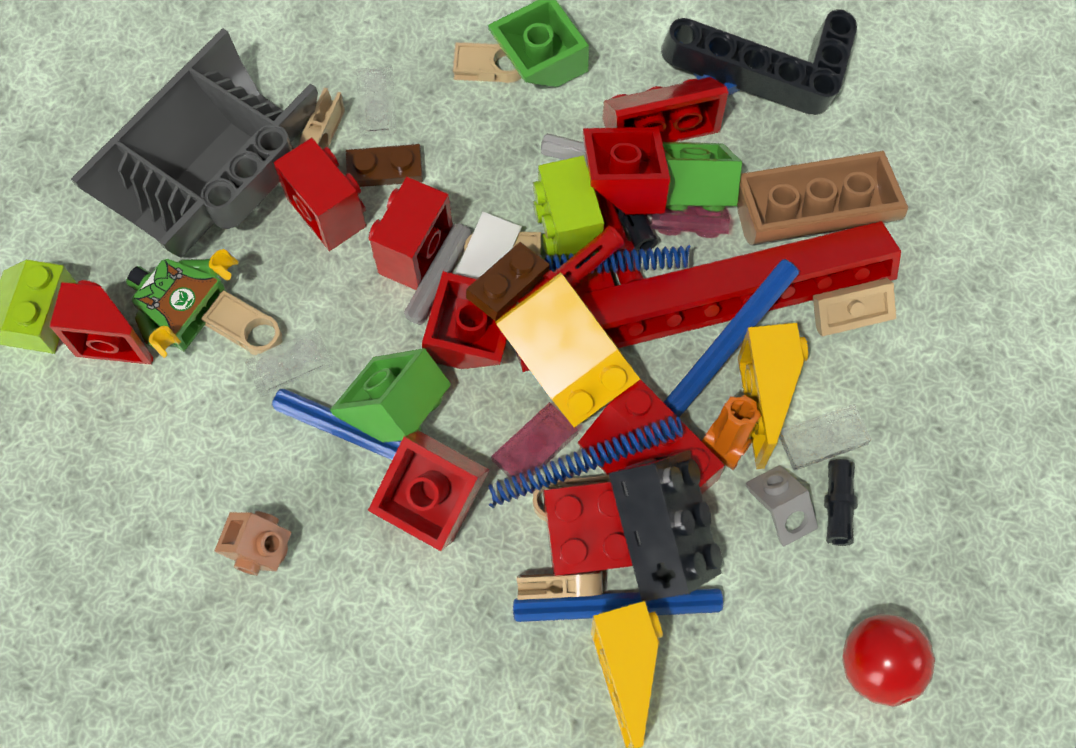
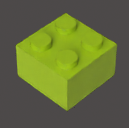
[533,155,604,262]

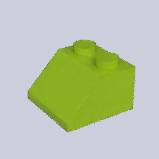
[0,259,77,354]

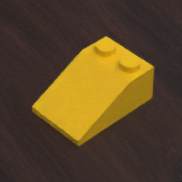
[495,273,640,428]
[738,323,808,469]
[591,601,663,748]

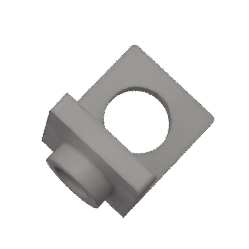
[746,465,818,547]

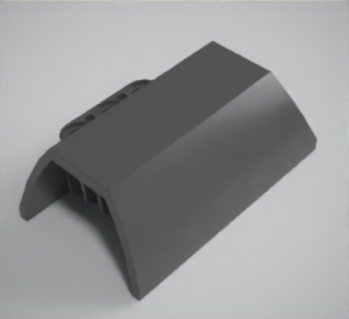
[71,28,318,258]

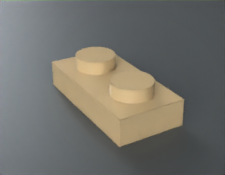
[813,278,896,337]

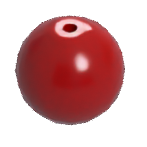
[842,614,935,707]

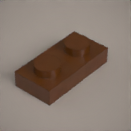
[346,144,423,187]
[466,242,550,321]

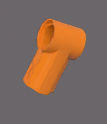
[702,395,761,471]

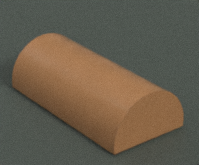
[737,150,908,245]

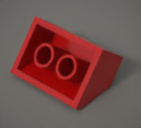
[603,77,729,142]
[578,379,725,494]

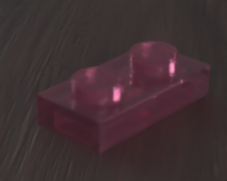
[651,206,730,238]
[491,402,578,488]

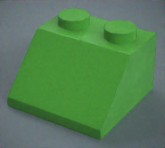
[488,0,589,87]
[662,142,742,211]
[330,348,451,442]

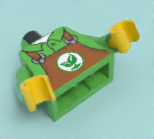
[126,249,239,358]

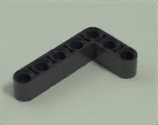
[661,9,857,115]

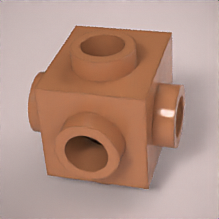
[214,511,292,576]

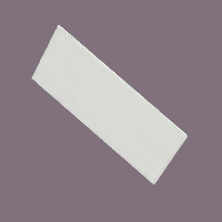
[455,212,522,279]

